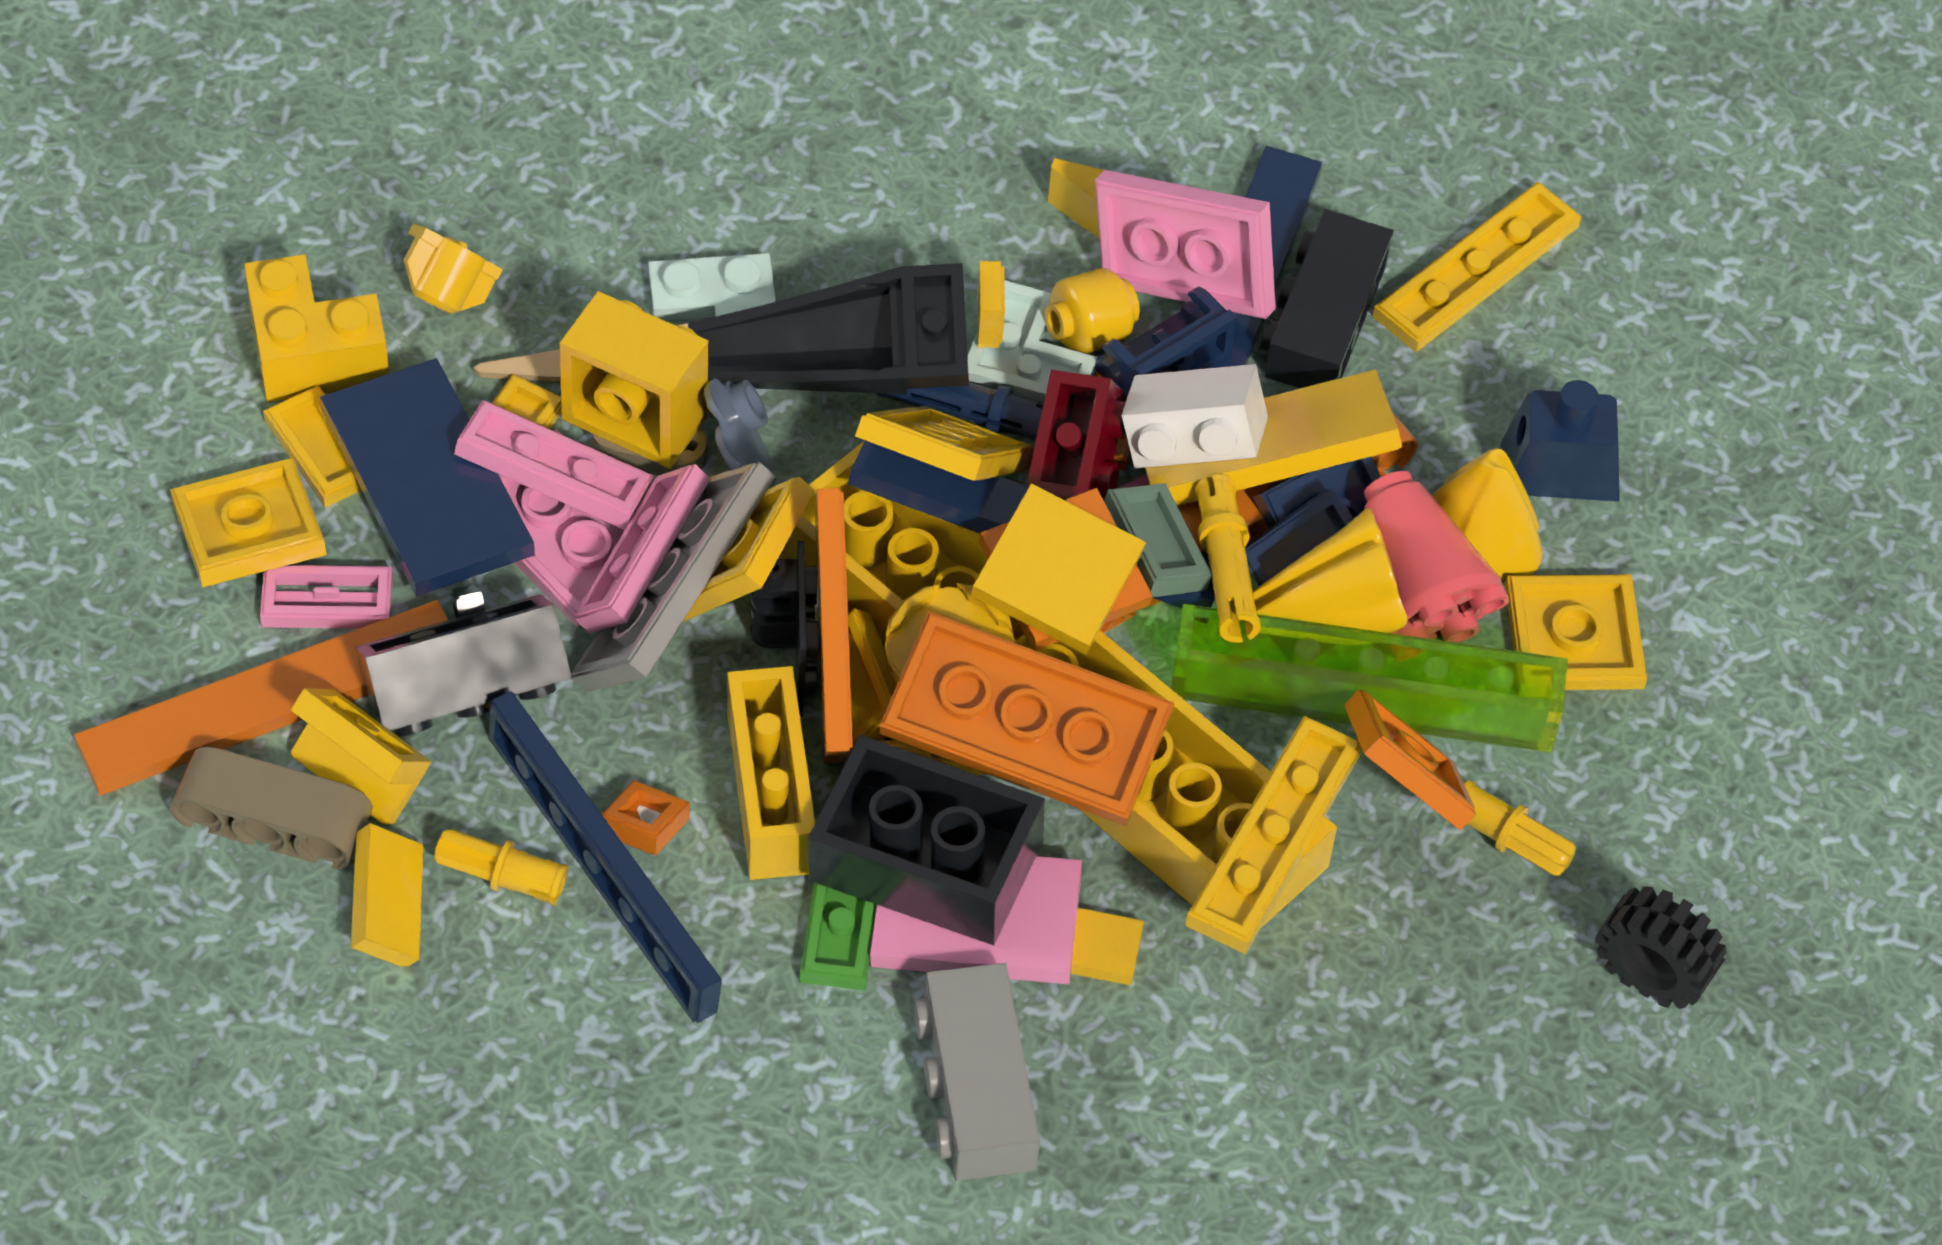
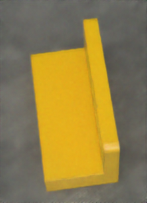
[291,688,432,825]

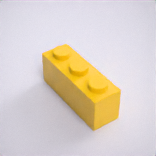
[727,666,815,880]

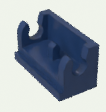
[1095,286,1238,400]

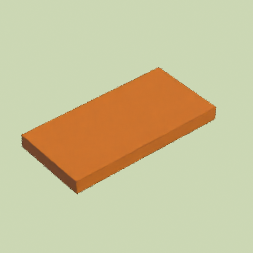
[815,488,853,764]
[880,611,1174,826]

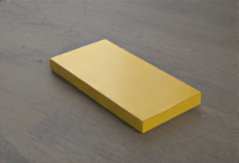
[1145,369,1402,506]
[855,406,1034,481]

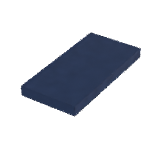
[320,358,535,597]

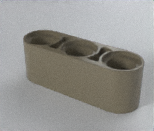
[169,747,373,870]

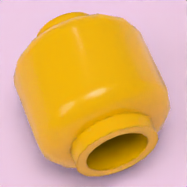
[1044,268,1140,354]

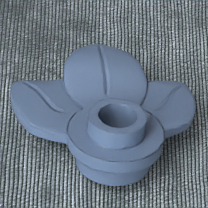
[704,379,775,482]

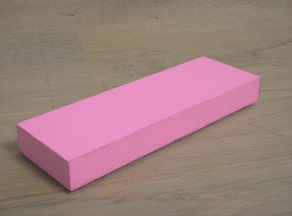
[454,400,654,530]
[574,464,711,634]

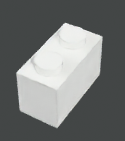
[1122,364,1268,468]

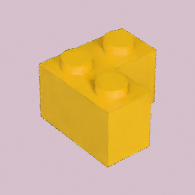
[244,254,389,402]

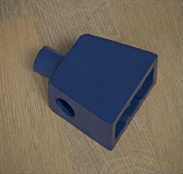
[1501,380,1620,502]

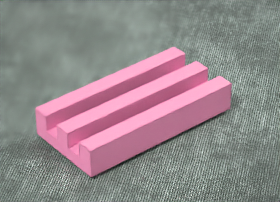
[260,565,393,629]

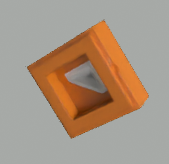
[602,780,690,856]

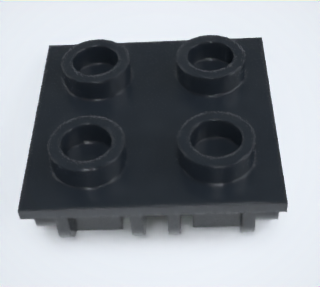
[750,541,819,717]

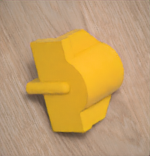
[403,223,503,314]

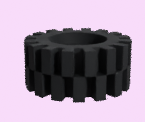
[1595,886,1727,1009]

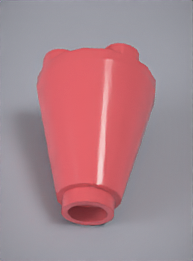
[1364,471,1510,656]

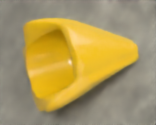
[1432,448,1543,581]
[1253,508,1407,639]

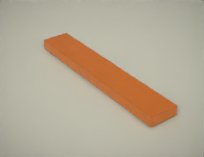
[74,599,448,796]

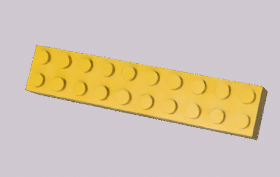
[780,440,1337,928]

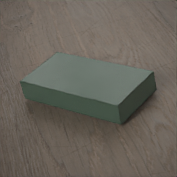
[1104,483,1212,597]

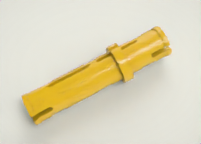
[1195,474,1261,643]

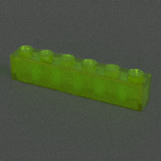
[1171,604,1568,753]

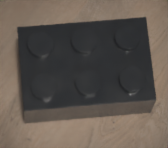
[808,735,1045,946]

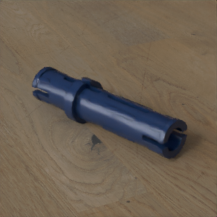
[877,382,1044,440]

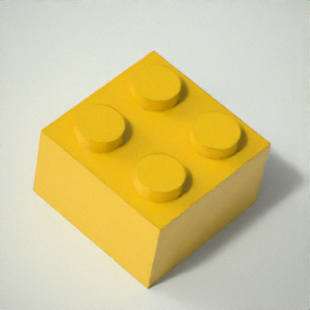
[560,291,708,469]

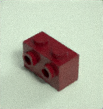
[1026,369,1127,501]

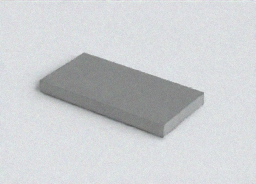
[571,462,776,691]

